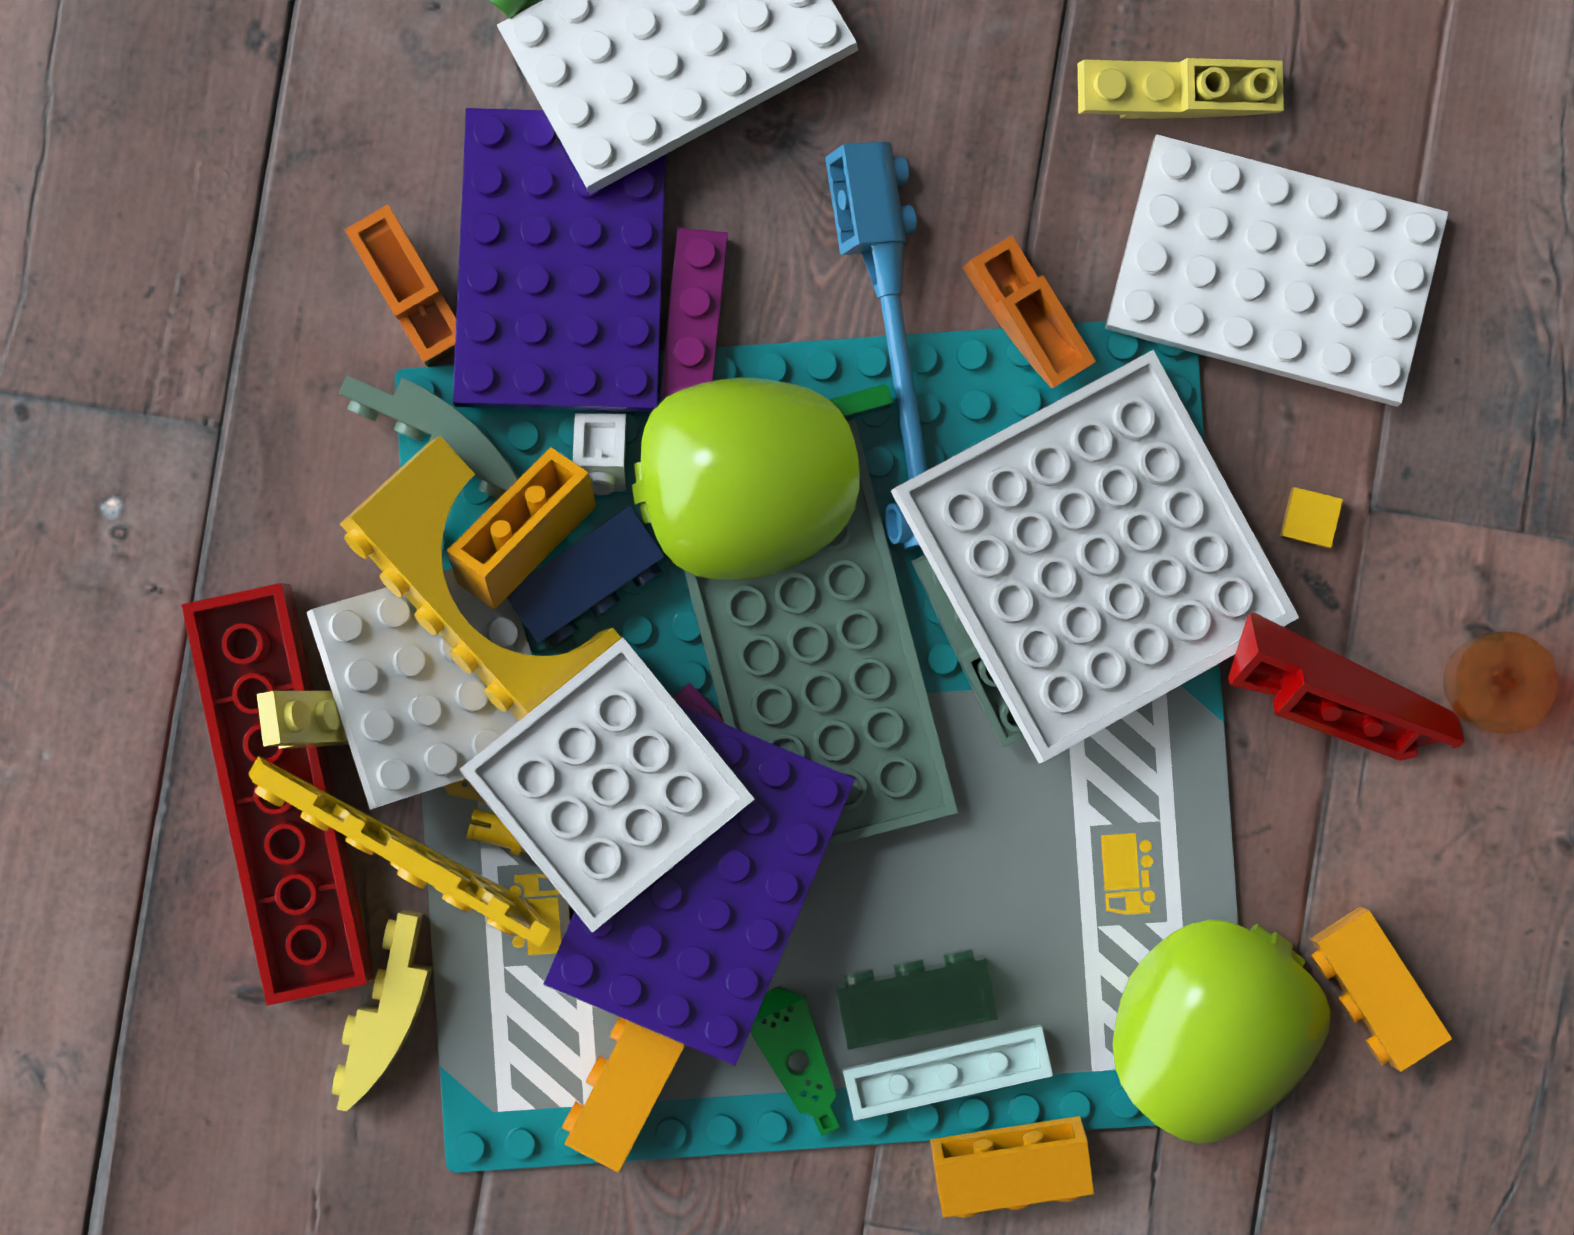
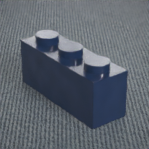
[507,506,666,646]

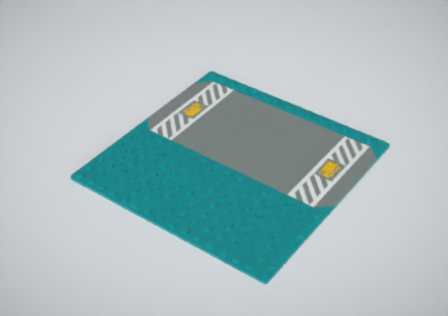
[394,321,1238,1173]

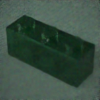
[835,949,998,1050]

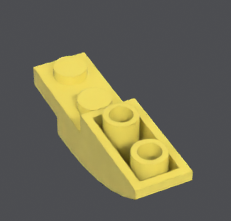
[1077,58,1284,119]
[257,691,349,749]
[332,909,433,1112]

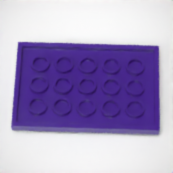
[453,108,666,412]
[543,704,855,1066]

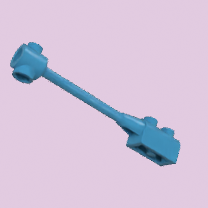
[825,142,928,550]

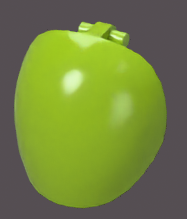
[632,377,860,580]
[1112,920,1331,1144]

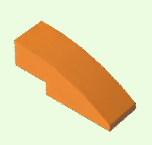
[345,204,456,367]
[962,235,1096,389]

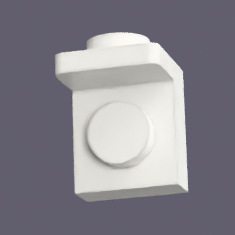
[573,413,627,495]

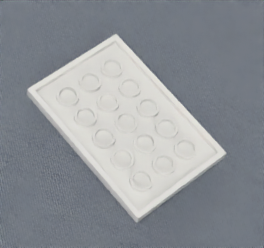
[497,0,858,195]
[1105,134,1448,407]

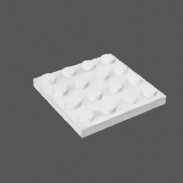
[307,568,532,810]
[460,638,754,932]

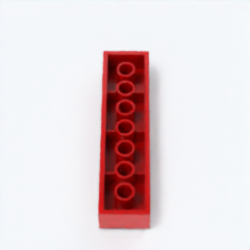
[181,583,375,1006]

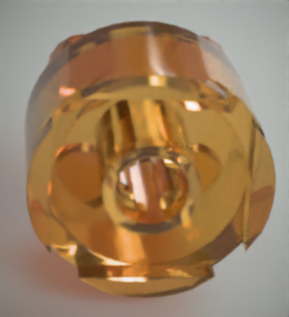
[1443,631,1558,734]

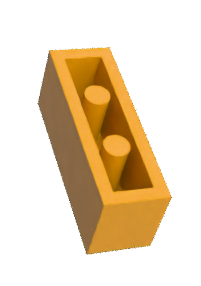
[446,447,597,610]
[1310,906,1452,1072]
[562,1018,685,1173]
[930,1116,1094,1218]

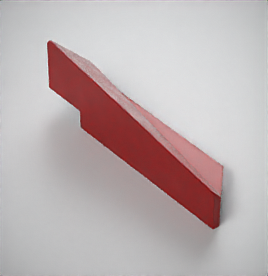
[1228,612,1465,761]

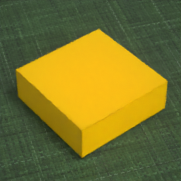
[1280,487,1343,549]

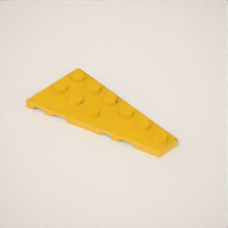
[249,756,551,948]

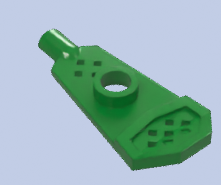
[750,986,840,1136]

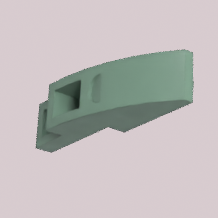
[339,375,519,499]
[911,555,1024,748]

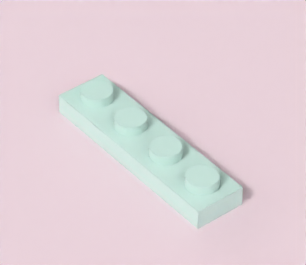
[843,1024,1053,1121]

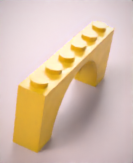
[340,436,646,721]

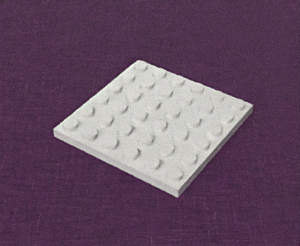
[891,350,1299,763]

